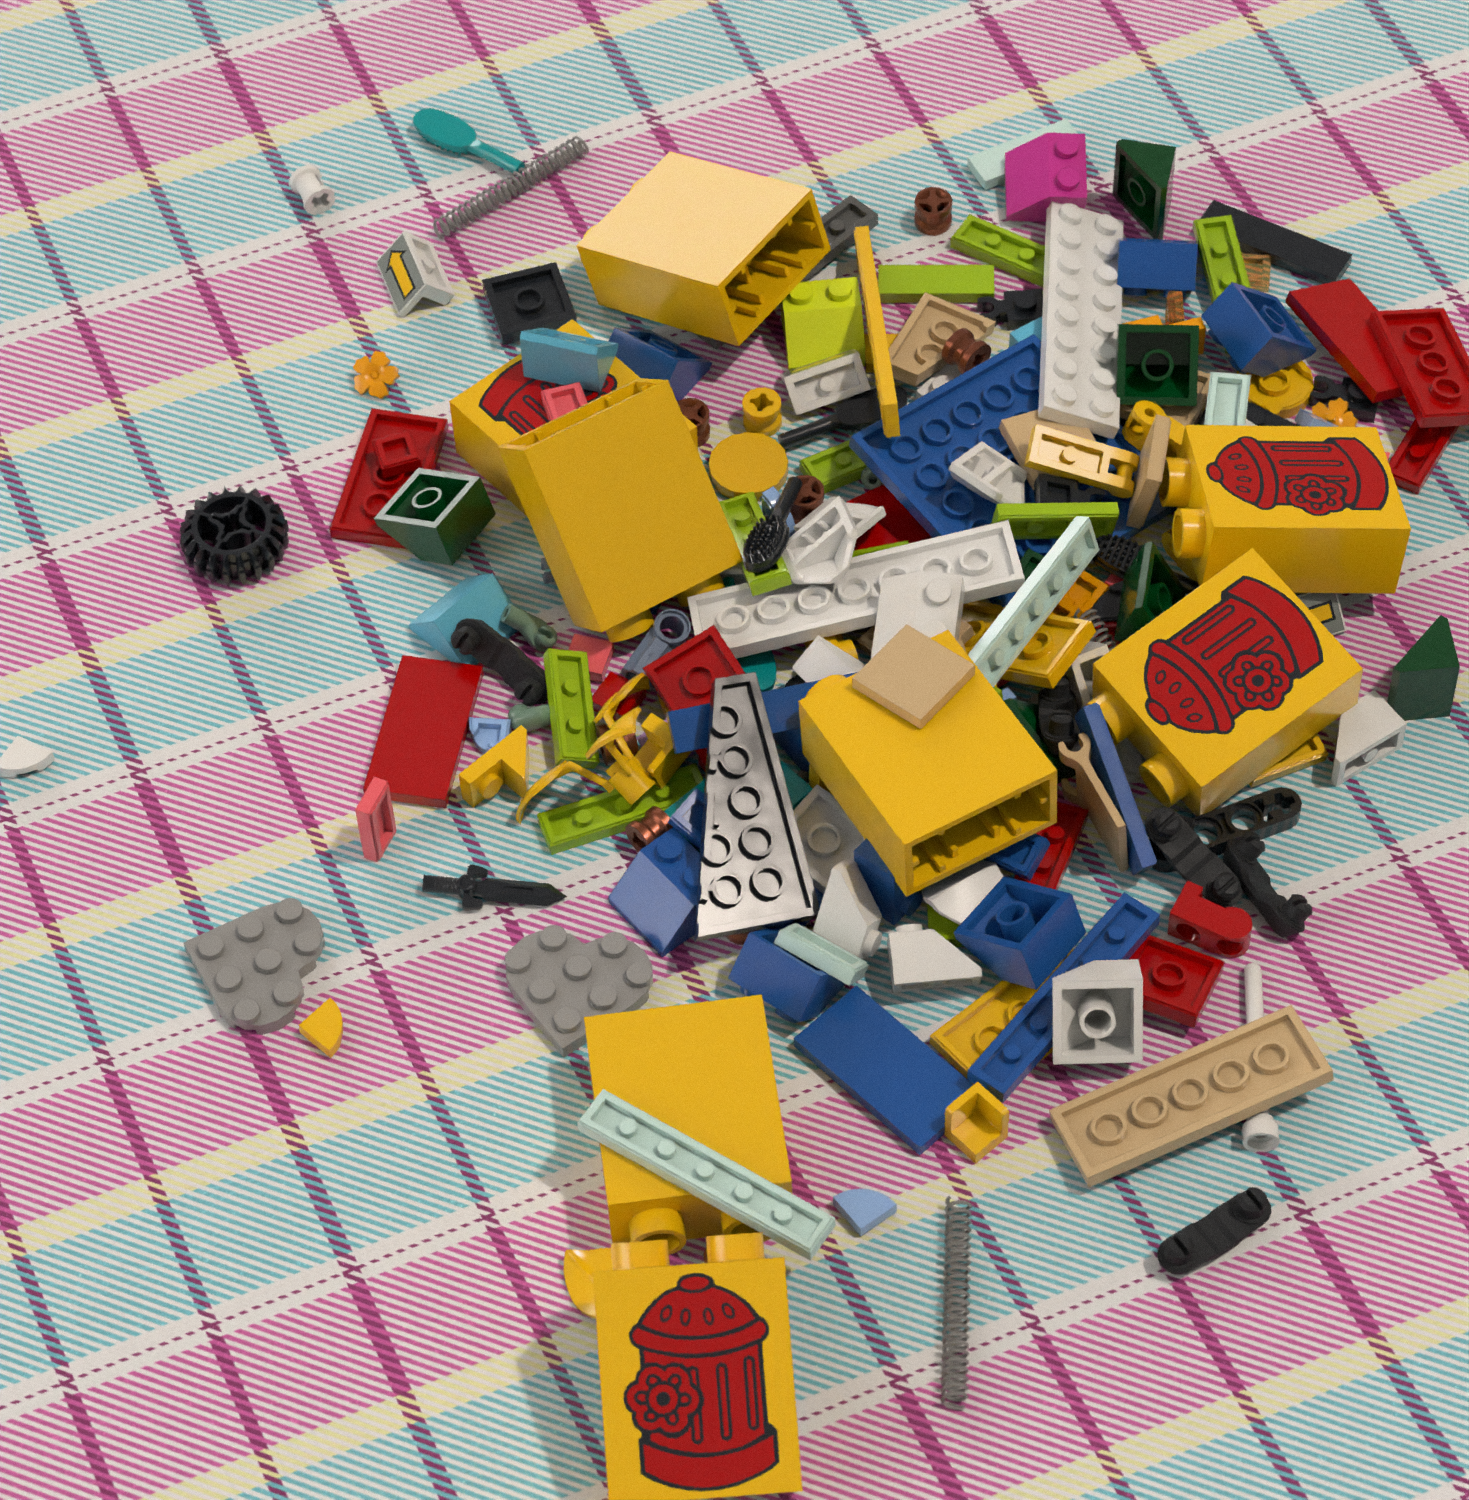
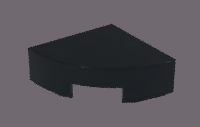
[1090,581,1123,623]

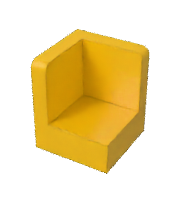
[634,713,692,789]
[944,1081,1009,1164]

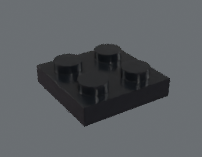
[482,262,577,345]

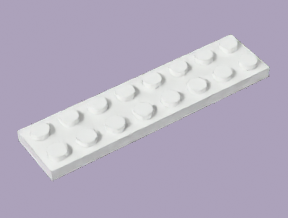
[1038,202,1123,439]
[687,520,1025,659]

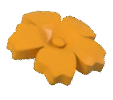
[353,351,400,399]
[1312,398,1358,427]

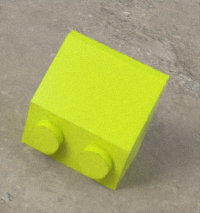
[780,277,866,371]

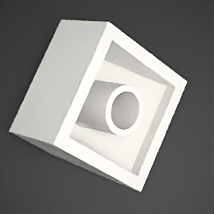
[871,570,965,659]
[1052,959,1143,1065]

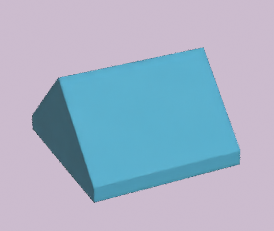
[520,328,619,393]
[409,573,518,665]

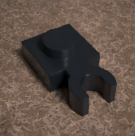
[977,289,1043,331]
[1309,376,1379,423]
[1034,473,1105,503]

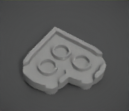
[183,898,325,1035]
[505,925,653,1058]

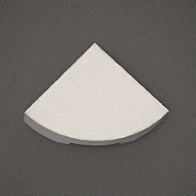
[0,736,55,778]

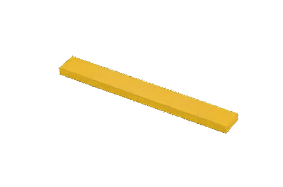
[853,226,900,438]

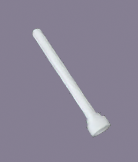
[1242,963,1279,1152]

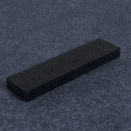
[1200,200,1352,284]

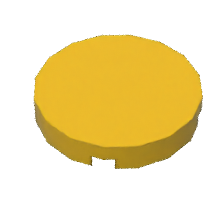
[1236,361,1314,418]
[709,432,789,501]

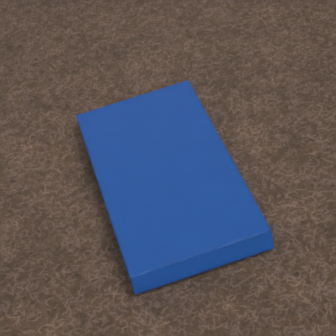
[794,985,973,1155]

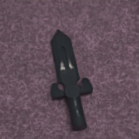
[422,864,567,911]

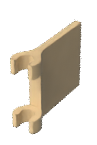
[1058,733,1129,872]

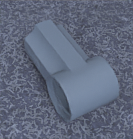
[621,609,691,692]

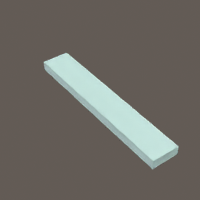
[968,516,1099,687]
[577,1089,836,1261]

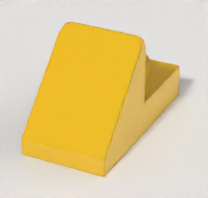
[459,725,530,808]

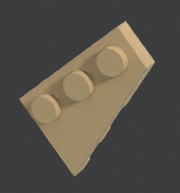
[889,292,996,387]

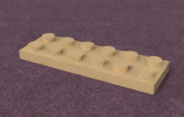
[1049,1004,1334,1187]

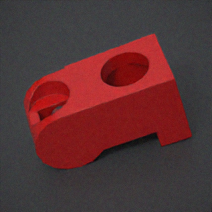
[1167,880,1253,958]

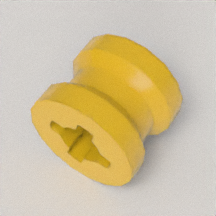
[742,387,782,436]

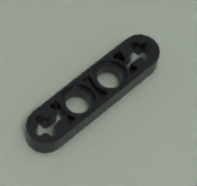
[1149,787,1302,873]

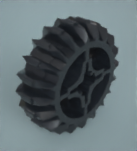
[179,485,289,586]

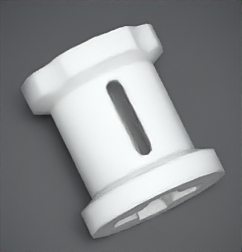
[289,165,335,215]

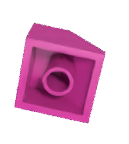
[1004,132,1087,222]

